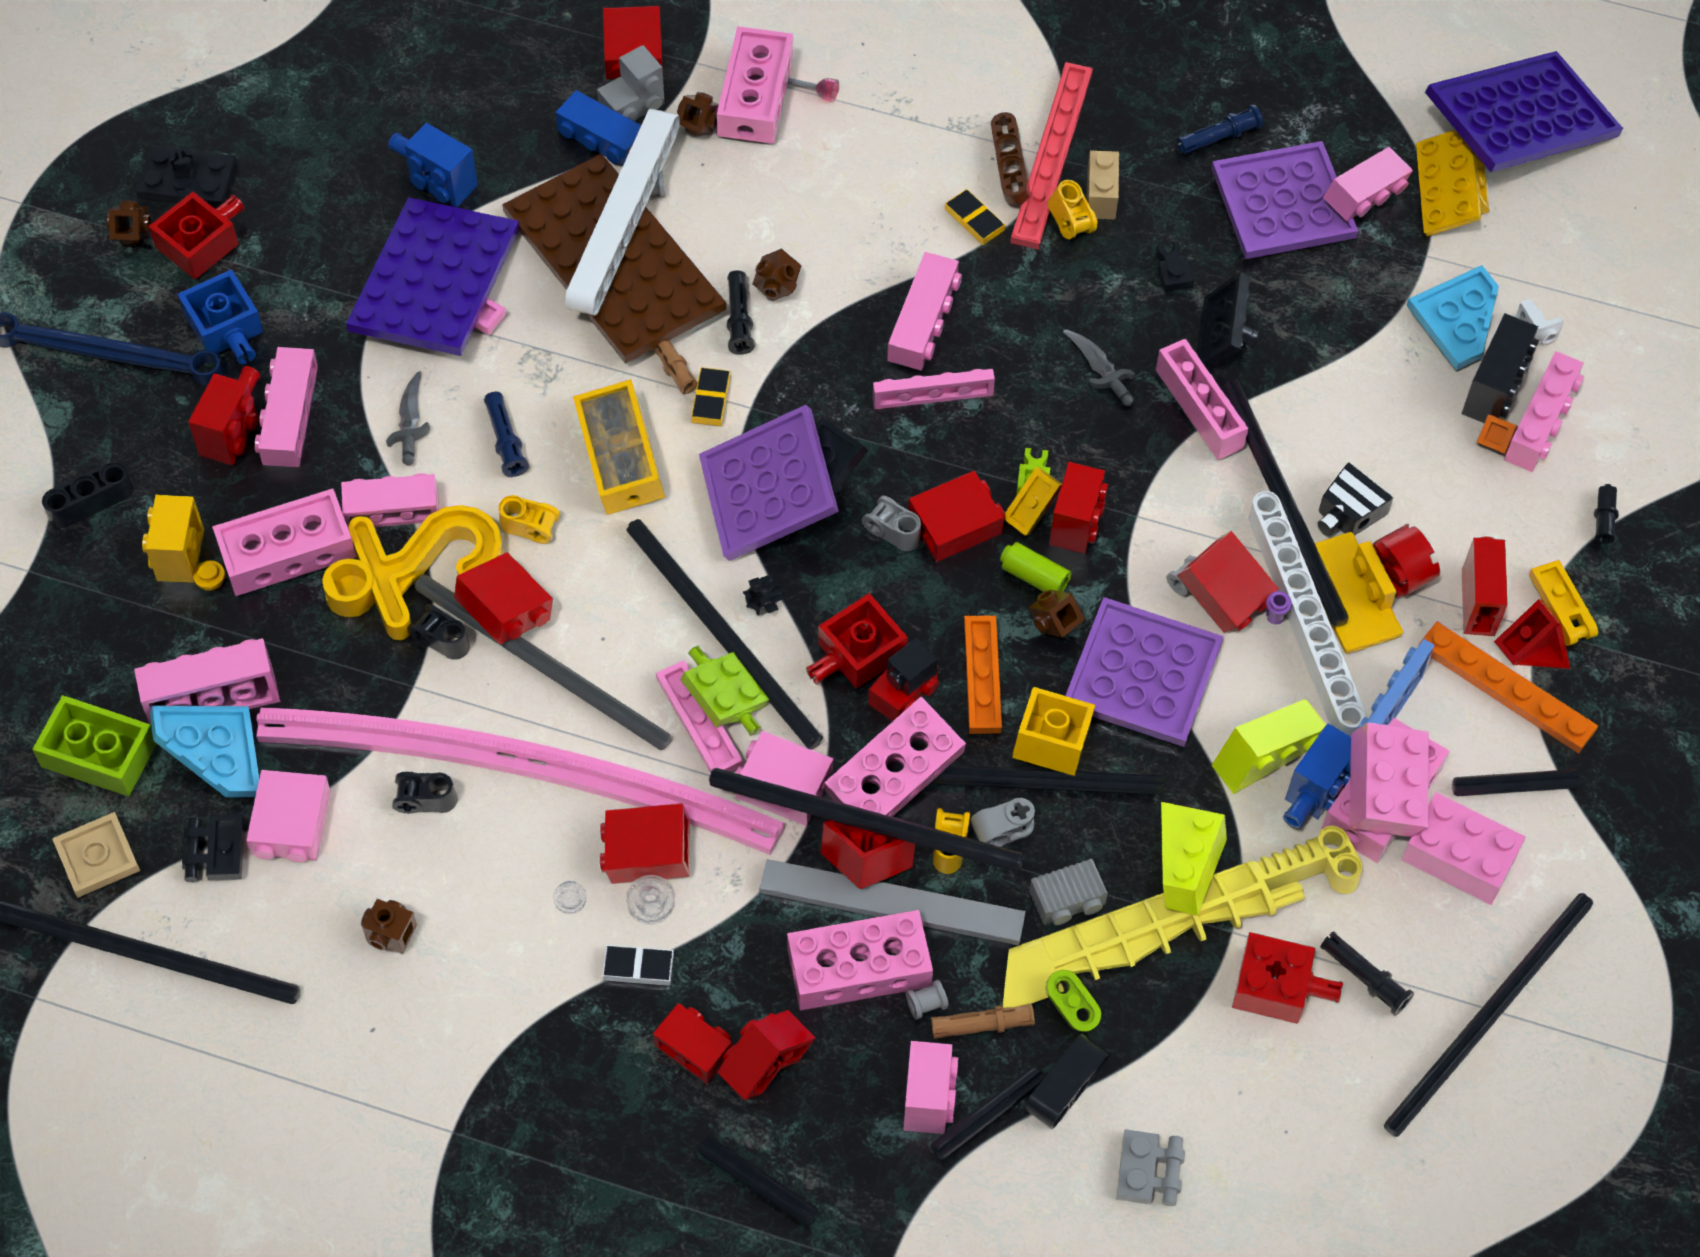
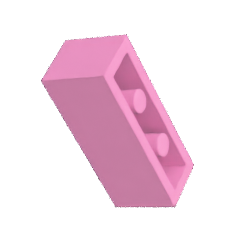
[1323,147,1413,221]
[341,473,439,527]

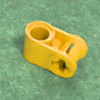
[1047,180,1097,239]
[498,495,561,544]
[933,808,970,874]

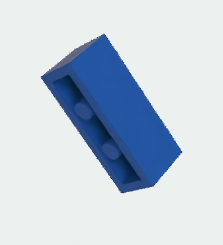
[556,90,641,166]

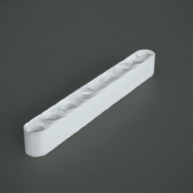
[565,109,680,315]
[1249,491,1366,737]

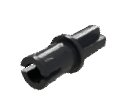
[1594,484,1619,544]

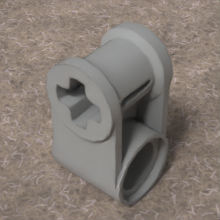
[862,496,921,551]
[970,798,1035,847]

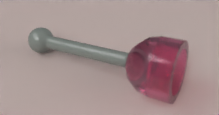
[788,78,839,102]

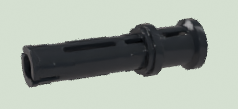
[726,270,755,355]
[1320,931,1414,1016]

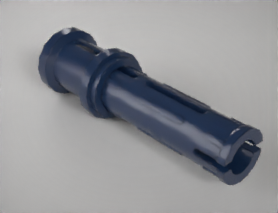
[1177,104,1263,155]
[484,391,529,477]

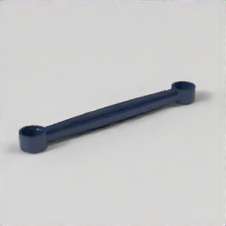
[0,312,223,385]

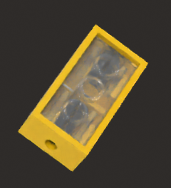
[573,379,666,515]

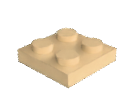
[52,812,140,898]

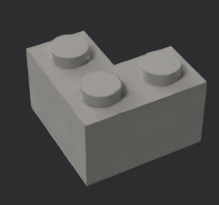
[597,45,665,122]

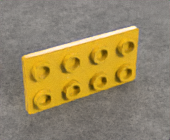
[1416,130,1490,236]
[1315,532,1403,654]

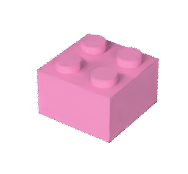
[903,1041,958,1134]

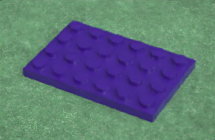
[1425,51,1624,173]
[346,197,519,356]

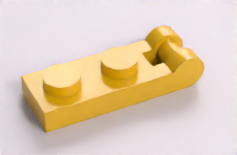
[1529,560,1598,646]

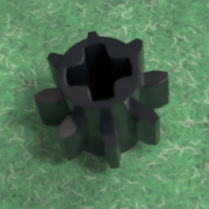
[743,575,784,616]

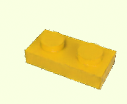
[1005,467,1062,536]

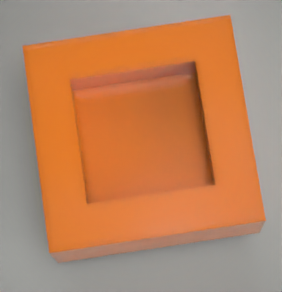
[1477,414,1518,454]

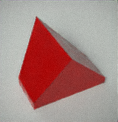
[1494,599,1570,669]

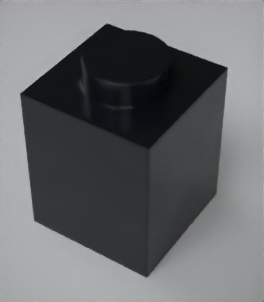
[886,638,938,696]

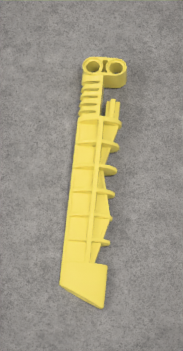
[1003,825,1362,1008]

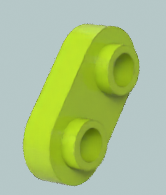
[1045,970,1101,1032]

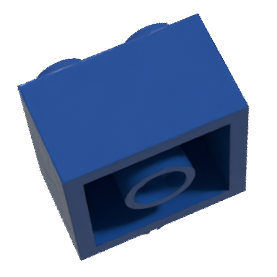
[388,123,478,208]
[177,269,263,364]
[1283,723,1351,828]

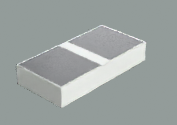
[603,945,674,986]

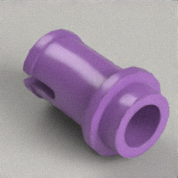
[1266,591,1292,625]

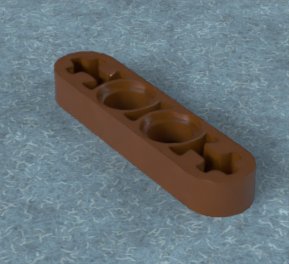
[991,112,1030,205]

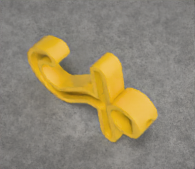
[322,505,503,640]

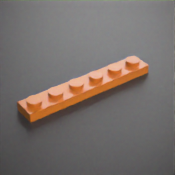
[1418,621,1598,754]

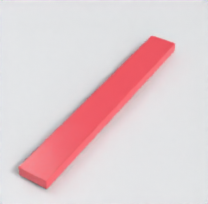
[1010,62,1093,250]

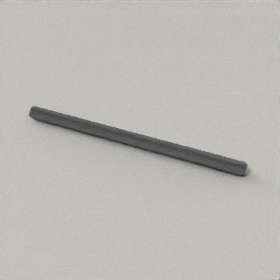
[415,575,671,750]

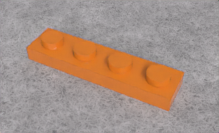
[964,616,1002,734]

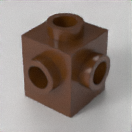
[677,92,719,136]
[106,200,152,244]
[752,248,802,301]
[1029,589,1085,637]
[361,899,417,954]

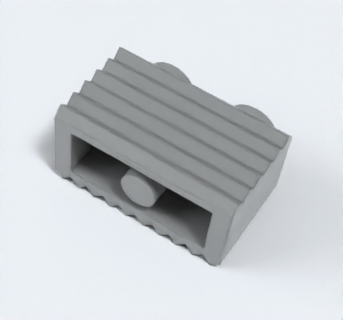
[1029,859,1108,925]

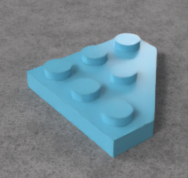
[1407,265,1499,370]
[150,706,259,797]

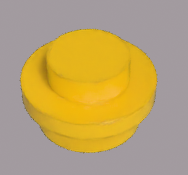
[193,560,225,591]

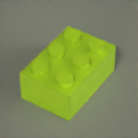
[32,695,157,797]

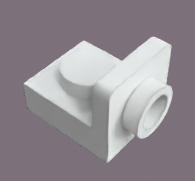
[1515,299,1563,344]

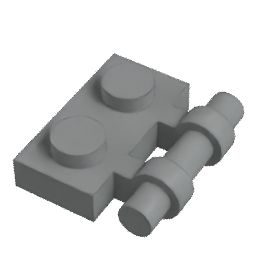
[1116,1129,1185,1206]

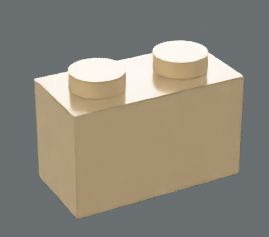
[1086,150,1119,220]

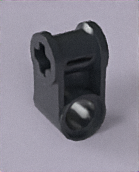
[408,604,470,660]
[392,771,458,814]

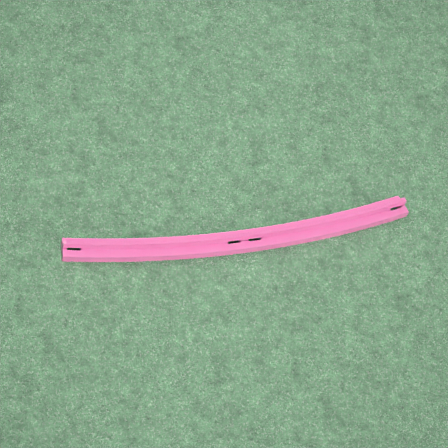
[256,708,784,855]

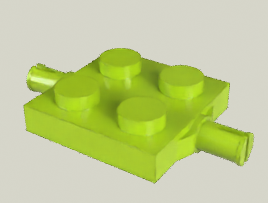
[680,645,769,736]

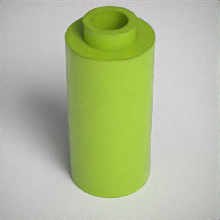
[1000,542,1072,592]

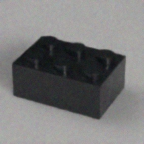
[1461,313,1540,423]

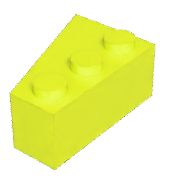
[1211,699,1326,794]
[1161,802,1227,916]

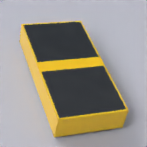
[945,189,1005,245]
[691,367,731,426]

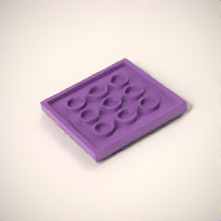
[1211,141,1358,259]
[699,405,839,561]
[1065,597,1224,747]

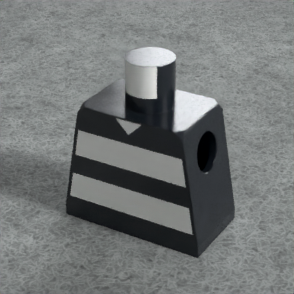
[1317,462,1394,536]

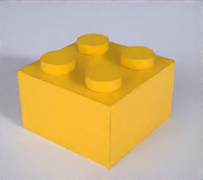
[142,495,204,583]
[1012,687,1095,776]

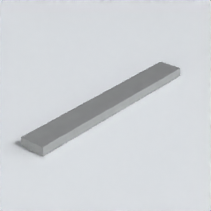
[759,859,1026,946]

